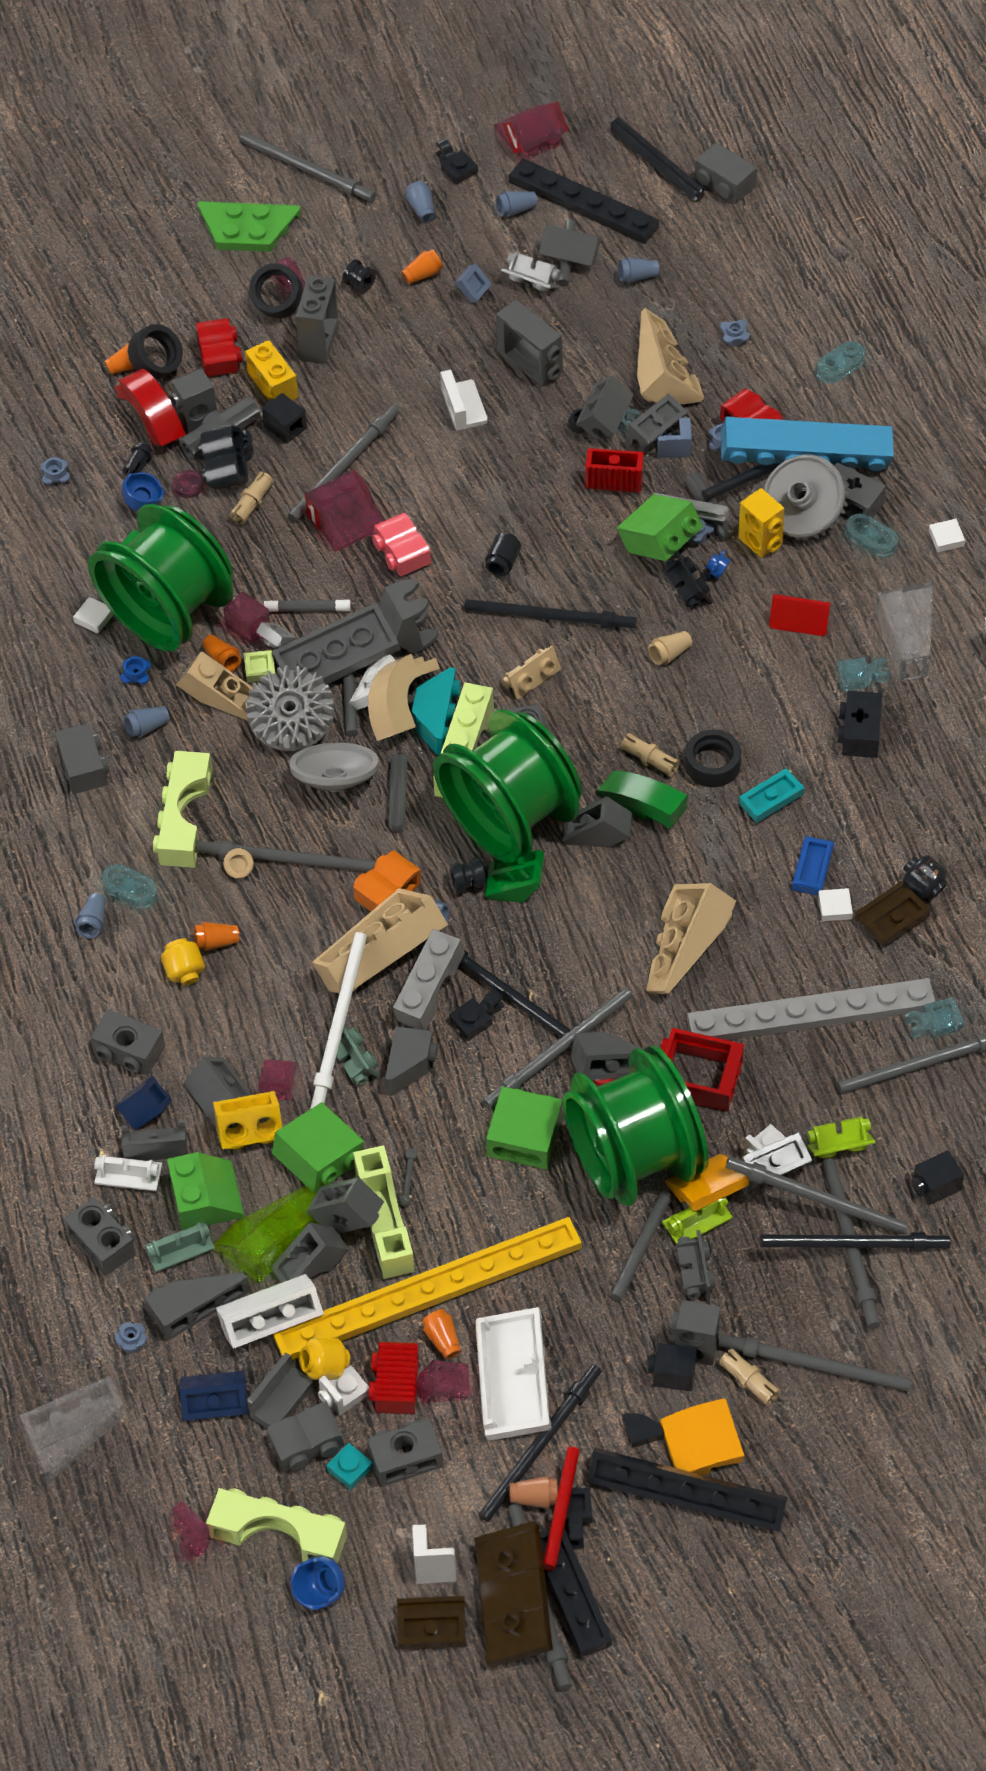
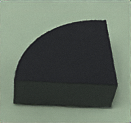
[622,1413,664,1448]

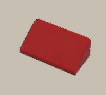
[769,594,830,636]

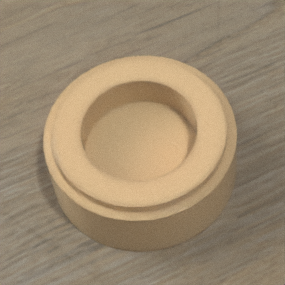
[223,848,254,878]

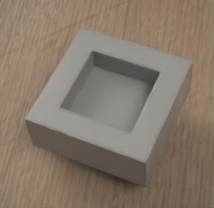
[256,622,297,649]

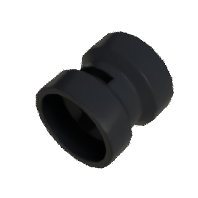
[449,858,486,894]

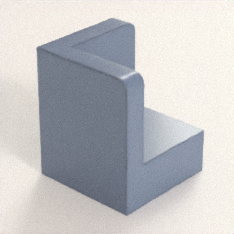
[656,417,692,458]

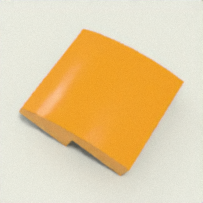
[665,1154,749,1212]
[660,1398,744,1475]

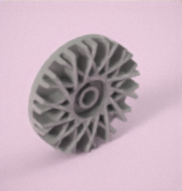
[763,455,848,541]
[246,665,334,751]

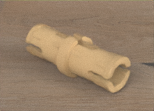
[229,472,274,525]
[620,733,680,777]
[719,1349,781,1406]

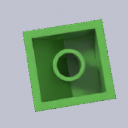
[167,1152,244,1230]

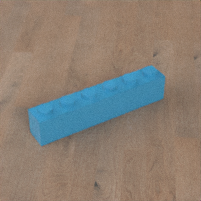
[720,417,894,471]

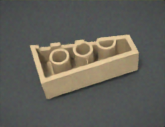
[312,888,448,994]

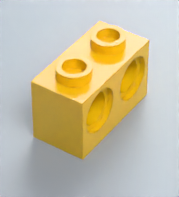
[245,340,298,401]
[739,488,784,558]
[213,1091,282,1150]

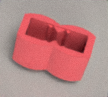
[372,513,431,576]

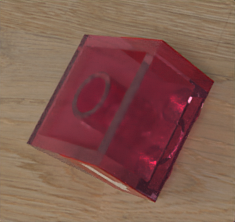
[494,101,569,155]
[305,470,383,552]

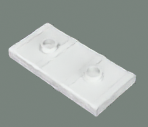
[475,1307,551,1441]

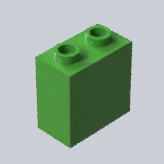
[617,494,703,561]
[486,1086,563,1170]
[272,1102,364,1193]

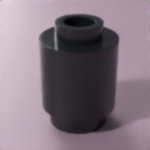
[485,533,521,576]

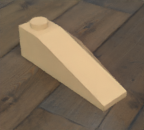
[637,308,704,405]
[646,883,736,994]

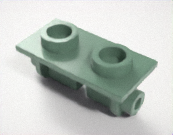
[336,1024,381,1086]
[144,1222,215,1272]

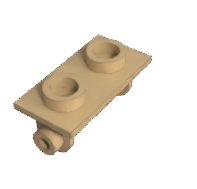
[501,645,561,700]

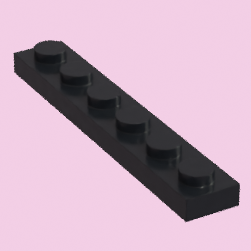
[509,158,659,244]
[587,1448,788,1532]

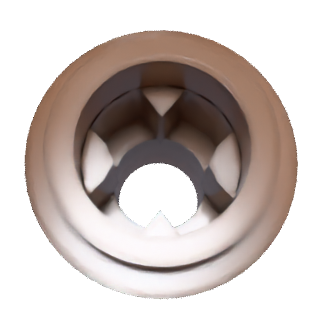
[510,1475,557,1509]

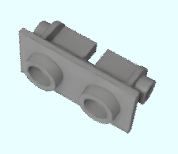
[501,252,561,292]

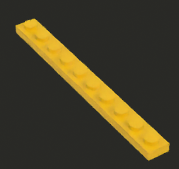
[272,1217,582,1360]

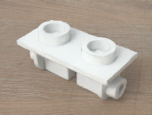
[94,1154,162,1191]

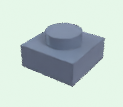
[455,263,492,303]

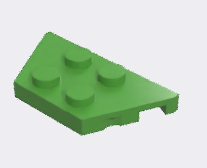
[198,201,301,252]

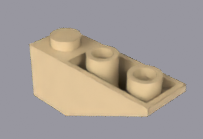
[176,651,253,721]

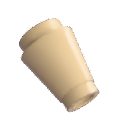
[648,631,692,665]

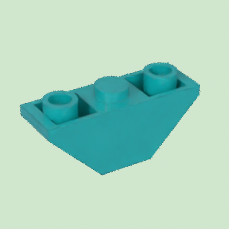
[412,667,461,755]

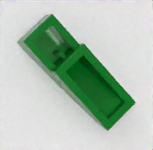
[597,770,688,829]

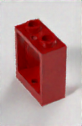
[660,1028,744,1112]

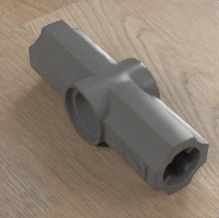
[179,397,260,460]

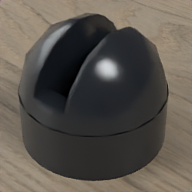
[568,409,585,434]

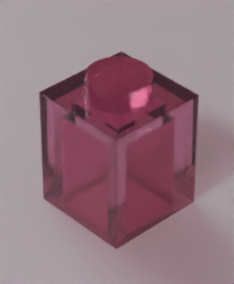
[223,592,270,644]

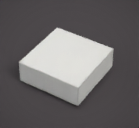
[929,519,965,553]
[73,597,114,634]
[818,888,853,922]

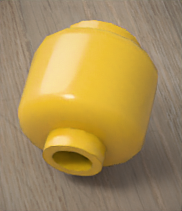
[161,938,205,986]
[299,1338,350,1380]

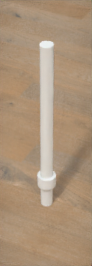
[310,932,367,1109]

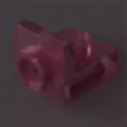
[259,1059,296,1101]
[417,1360,471,1403]
[171,1501,211,1561]

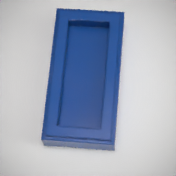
[792,836,834,896]

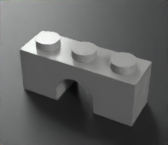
[393,929,465,1030]

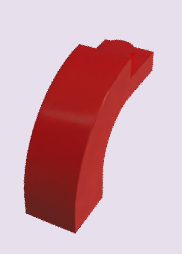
[114,369,186,447]

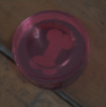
[174,470,203,498]

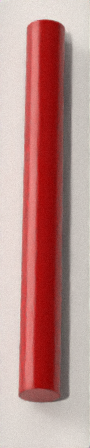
[543,1447,580,1571]

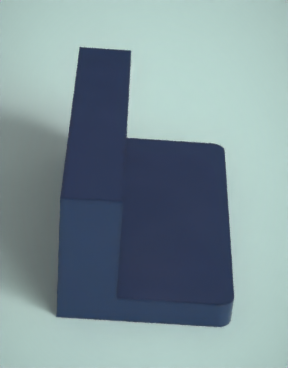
[179,1371,248,1421]

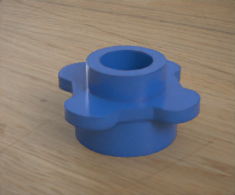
[706,549,731,579]
[120,656,151,685]

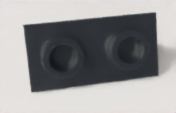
[665,551,712,609]

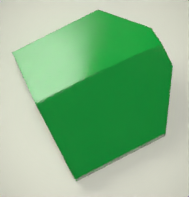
[485,849,545,903]

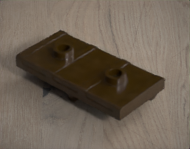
[474,1521,553,1667]

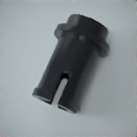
[122,443,152,476]

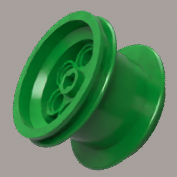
[88,504,234,651]
[433,709,582,863]
[563,1045,709,1207]

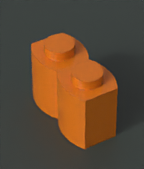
[353,850,421,911]

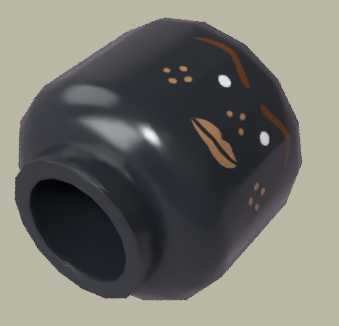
[903,855,948,900]

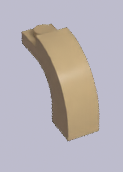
[368,654,440,741]

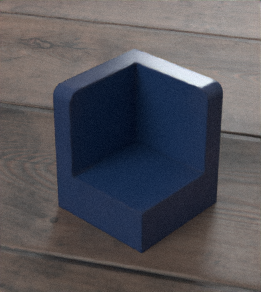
[116,1076,172,1130]

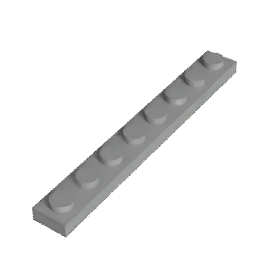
[687,978,936,1040]

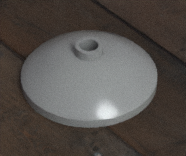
[290,743,379,792]

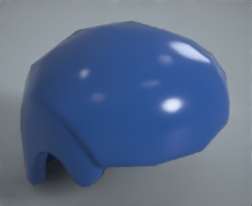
[121,472,165,511]
[290,1556,345,1610]

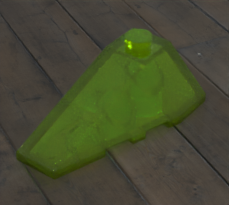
[213,1184,330,1283]

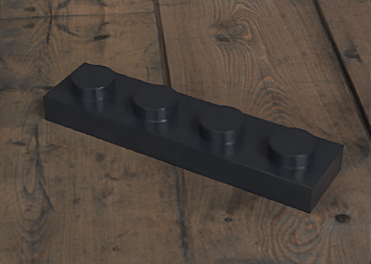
[540,1529,613,1657]

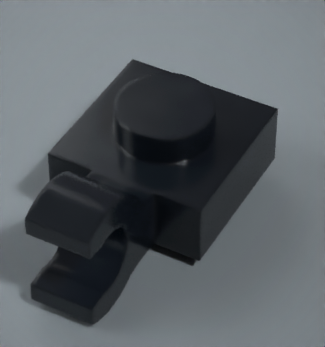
[436,138,478,185]
[449,989,504,1041]
[557,1487,593,1549]

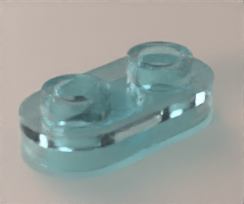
[816,341,865,383]
[846,514,898,557]
[101,864,158,908]

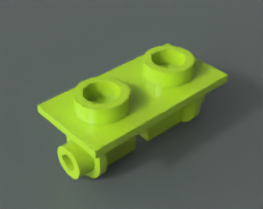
[807,1116,875,1158]
[662,1197,733,1244]

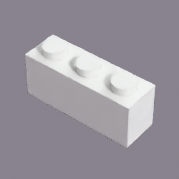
[216,1274,324,1349]

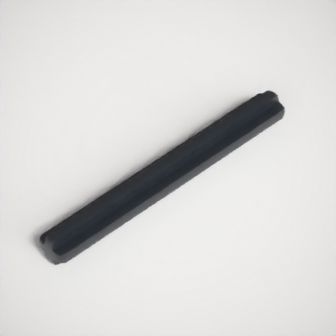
[610,117,705,201]

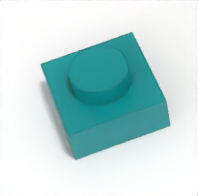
[326,1443,373,1490]

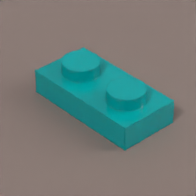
[739,768,804,823]

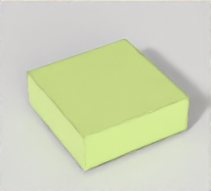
[244,650,275,682]

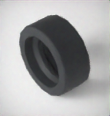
[249,263,303,318]
[127,324,183,380]
[685,729,741,788]

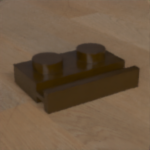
[855,881,931,948]
[397,1596,466,1650]

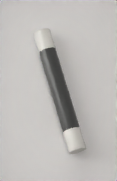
[264,600,351,612]

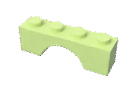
[433,682,494,798]
[153,751,212,868]
[353,1145,415,1279]
[206,1488,347,1564]

